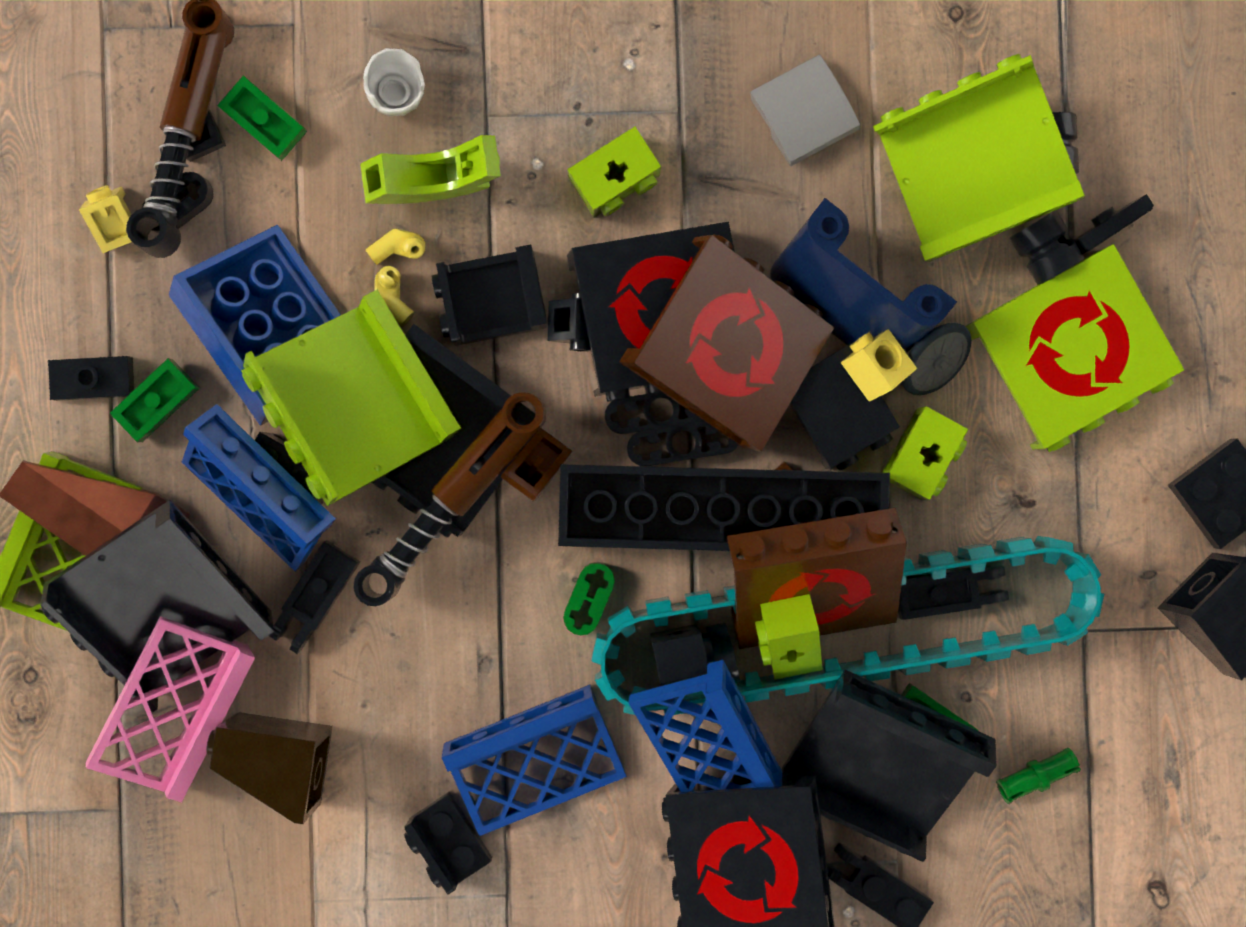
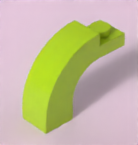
[360,135,501,204]

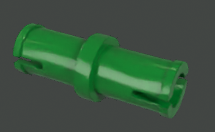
[996,748,1081,804]

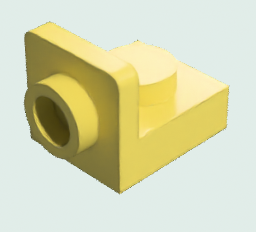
[79,185,132,253]

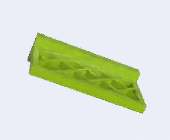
[0,451,143,631]

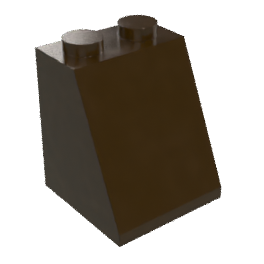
[206,712,333,824]

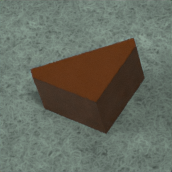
[501,428,572,501]

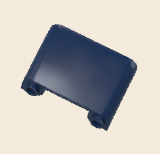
[770,198,957,353]

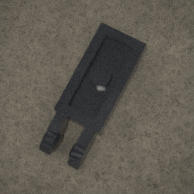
[269,541,360,654]
[898,566,1009,620]
[827,843,934,927]

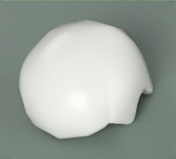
[363,48,425,116]

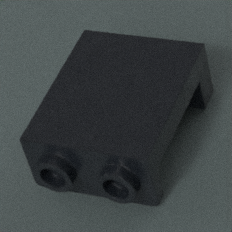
[432,244,548,346]
[790,344,900,471]

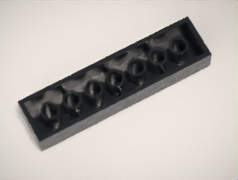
[558,464,890,551]

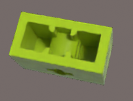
[567,126,661,217]
[882,406,968,500]
[755,594,823,680]

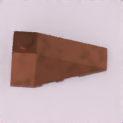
[0,460,190,556]

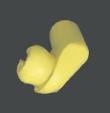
[365,229,425,265]
[374,266,415,326]

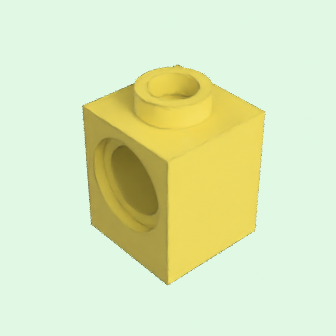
[841,329,917,402]

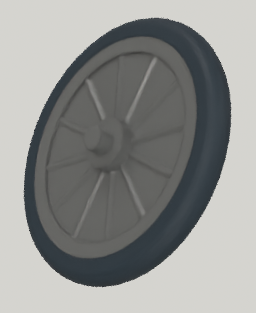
[902,323,972,395]

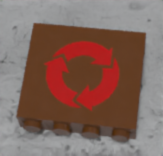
[619,234,834,452]
[727,508,907,649]

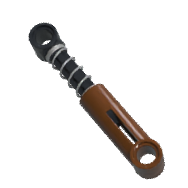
[126,0,234,258]
[353,392,547,607]

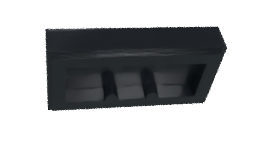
[1075,194,1154,254]
[48,356,134,401]

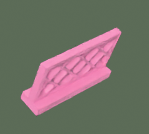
[85,616,255,803]

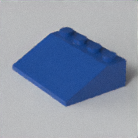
[169,224,341,426]

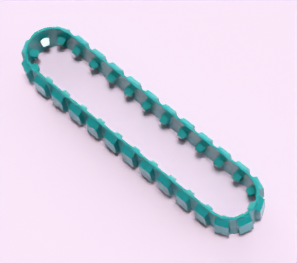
[591,536,1105,715]

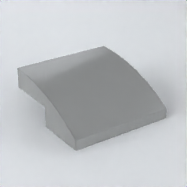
[750,54,860,166]

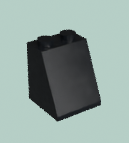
[1158,553,1246,681]

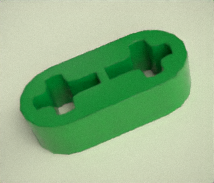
[563,562,615,636]

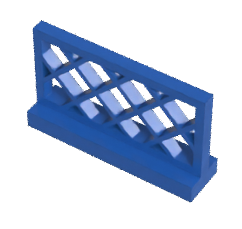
[181,404,336,572]
[629,660,782,792]
[441,685,627,836]

